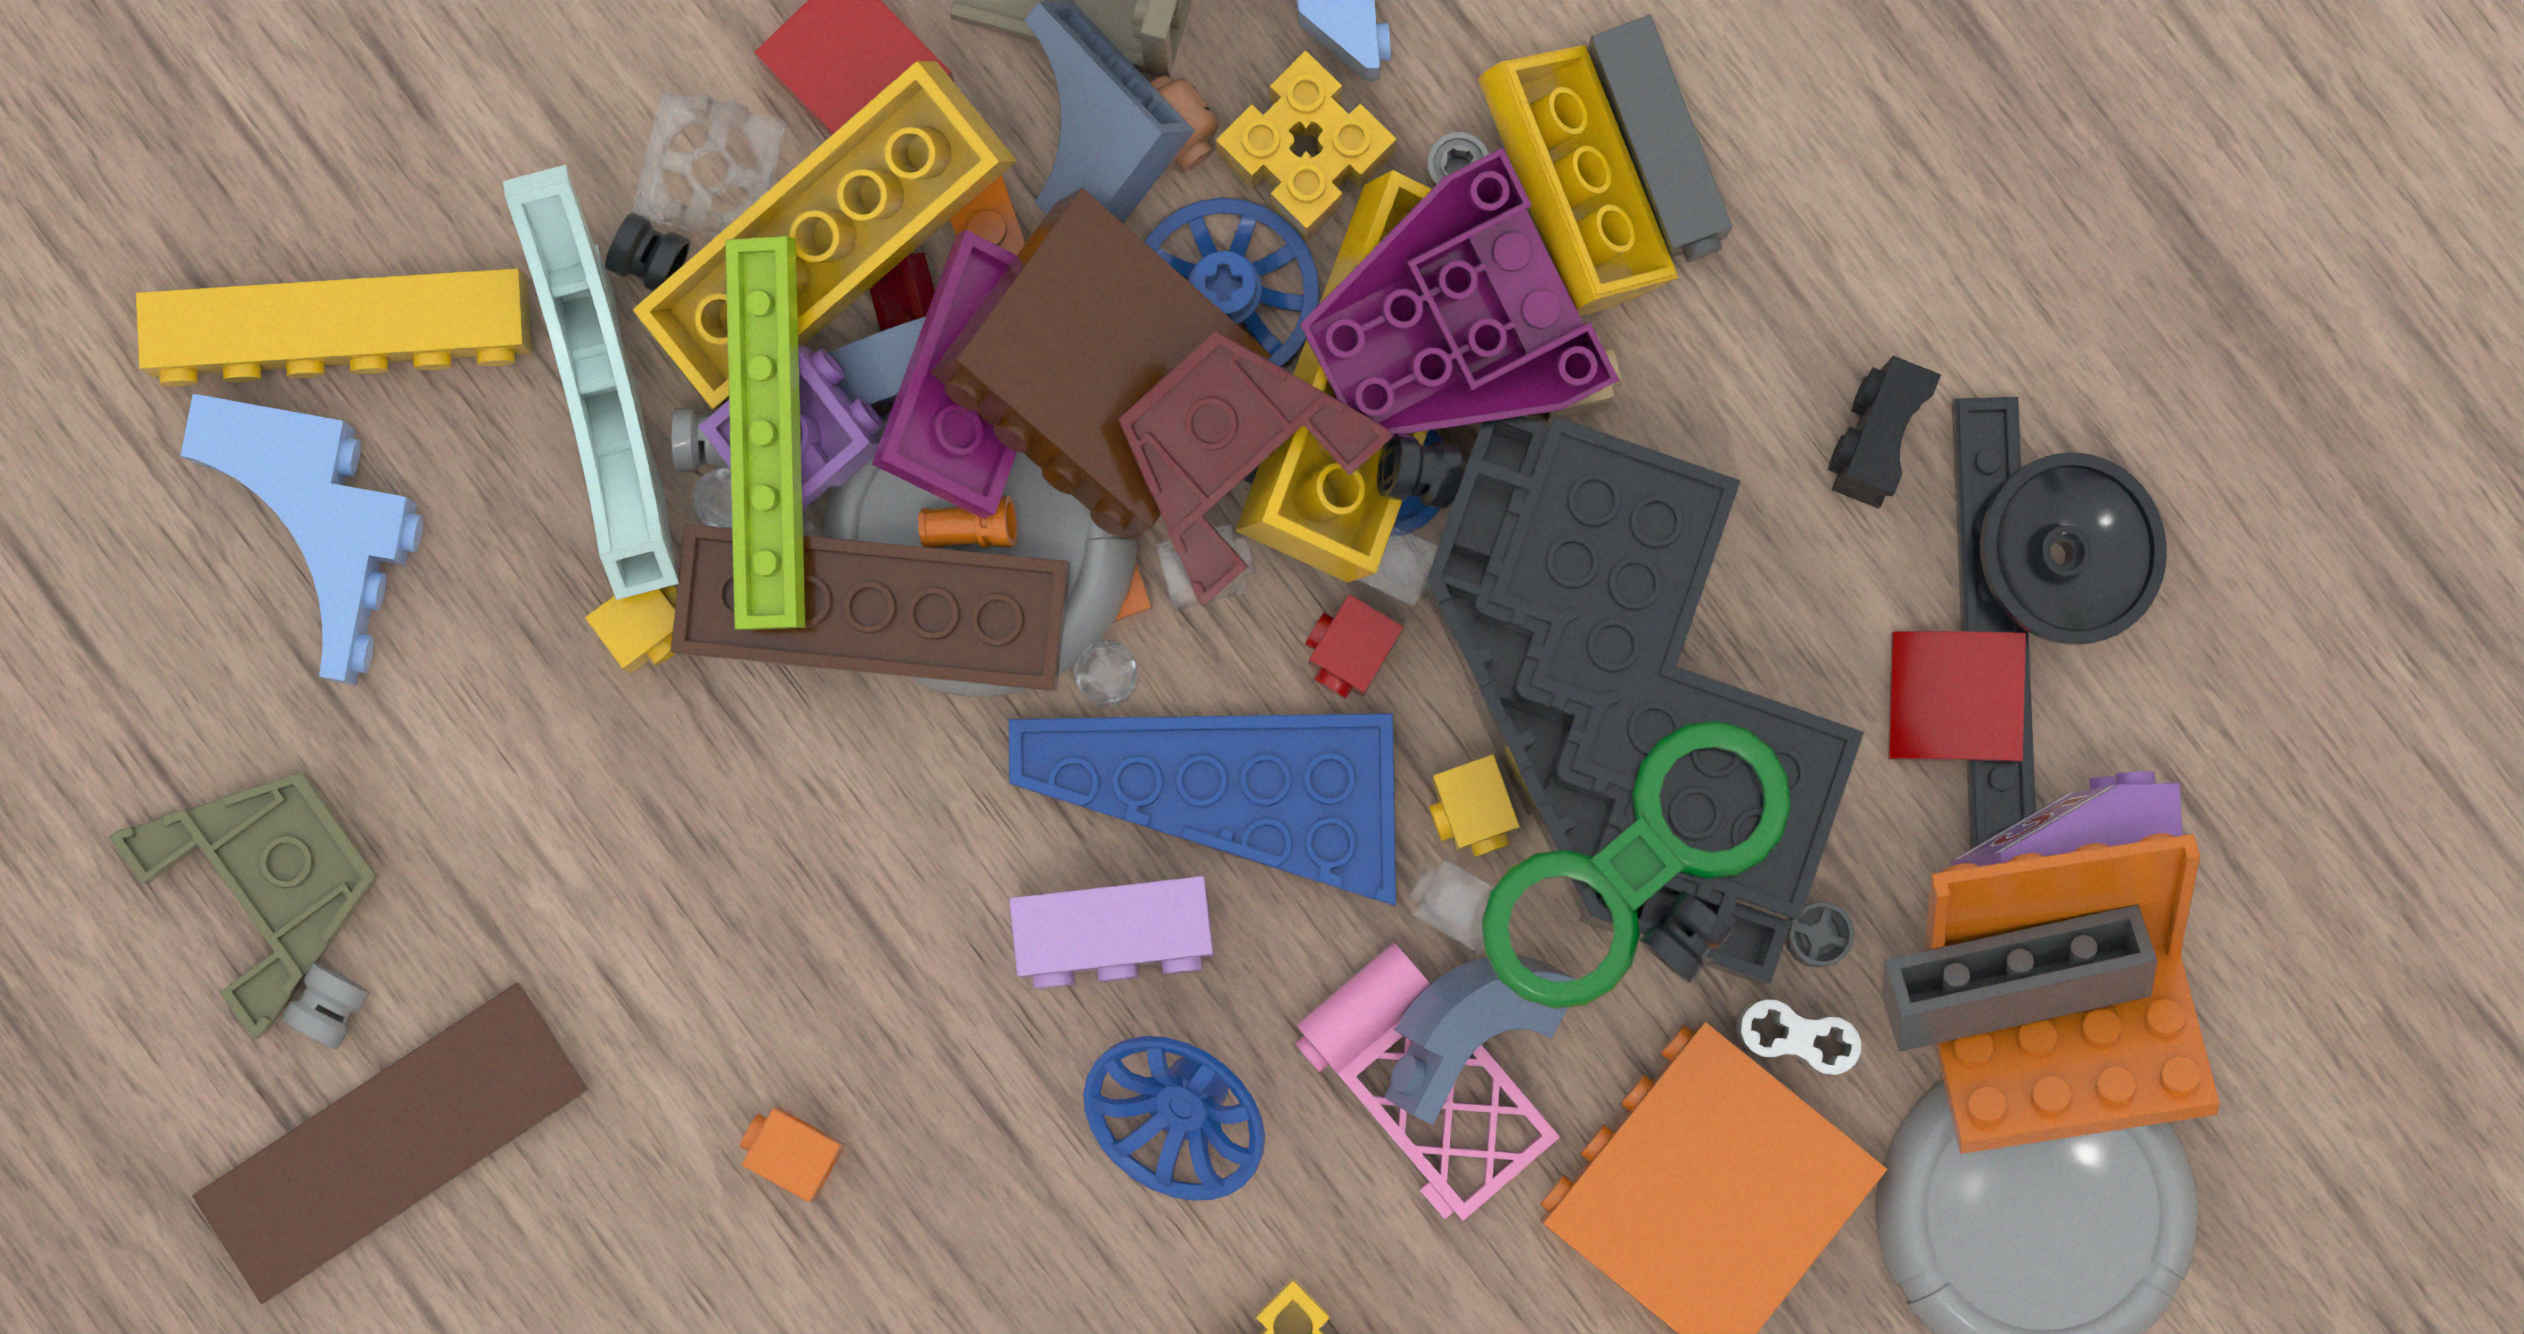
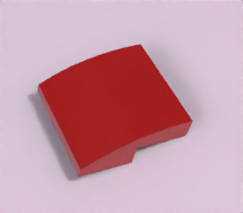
[1888,631,2026,762]

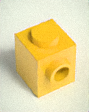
[585,585,677,673]
[1429,754,1520,858]

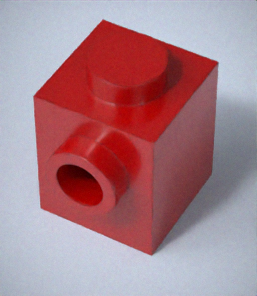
[1305,594,1404,699]

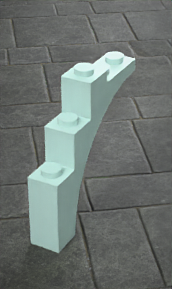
[503,165,679,600]

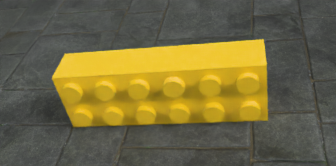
[633,61,1017,409]
[1235,170,1432,582]

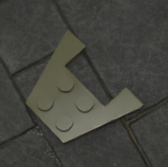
[109,772,379,1039]

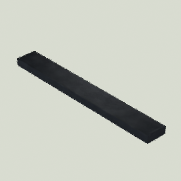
[1952,397,2036,849]

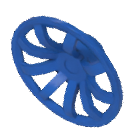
[1145,198,1319,367]
[1083,1036,1265,1201]

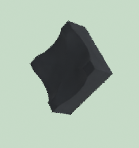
[1827,356,1941,509]

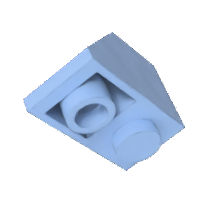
[1297,0,1391,81]

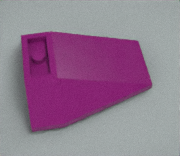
[1299,147,1619,434]

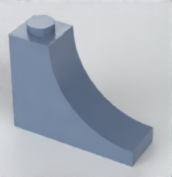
[1024,1,1195,223]

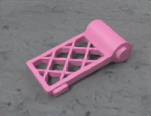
[1295,942,1560,1221]

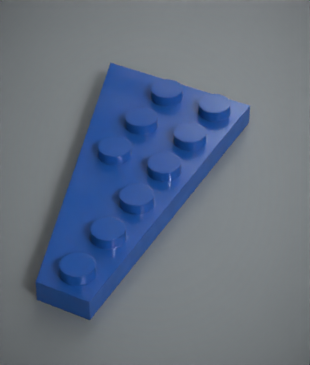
[1009,713,1396,906]

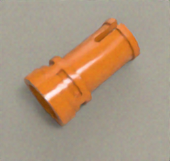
[918,495,1018,548]

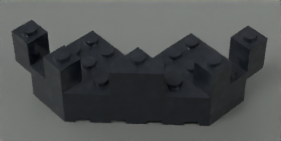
[1422,416,1864,985]

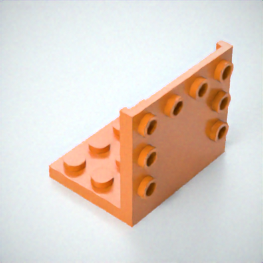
[1924,833,2220,1154]

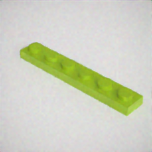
[725,236,805,630]

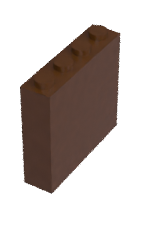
[931,187,1272,540]

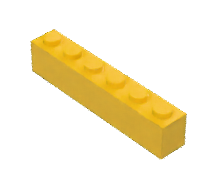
[136,268,532,386]

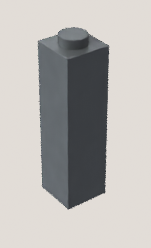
[1587,14,1733,262]

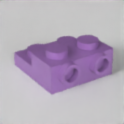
[698,345,884,510]

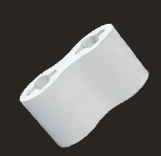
[1735,999,1862,1075]

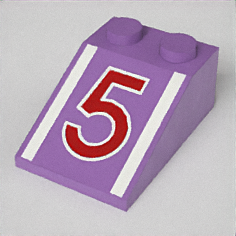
[1951,771,2183,867]

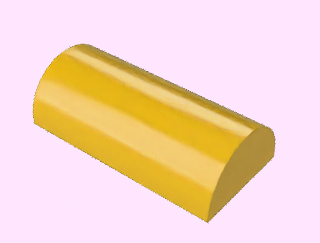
[1478,45,1679,316]

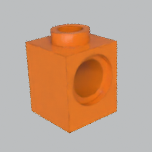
[739,1107,846,1202]

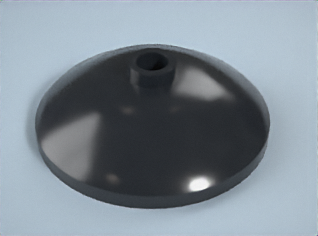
[1980,452,2167,645]

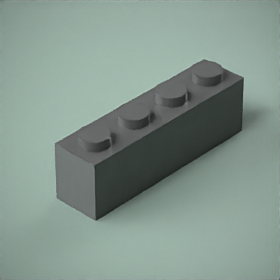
[1882,905,2157,1052]

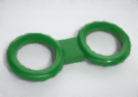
[1481,721,1791,1009]

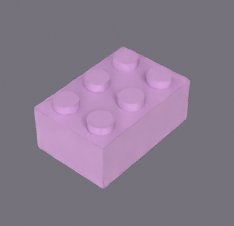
[1009,876,1214,989]

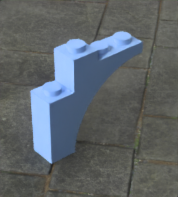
[180,394,423,686]

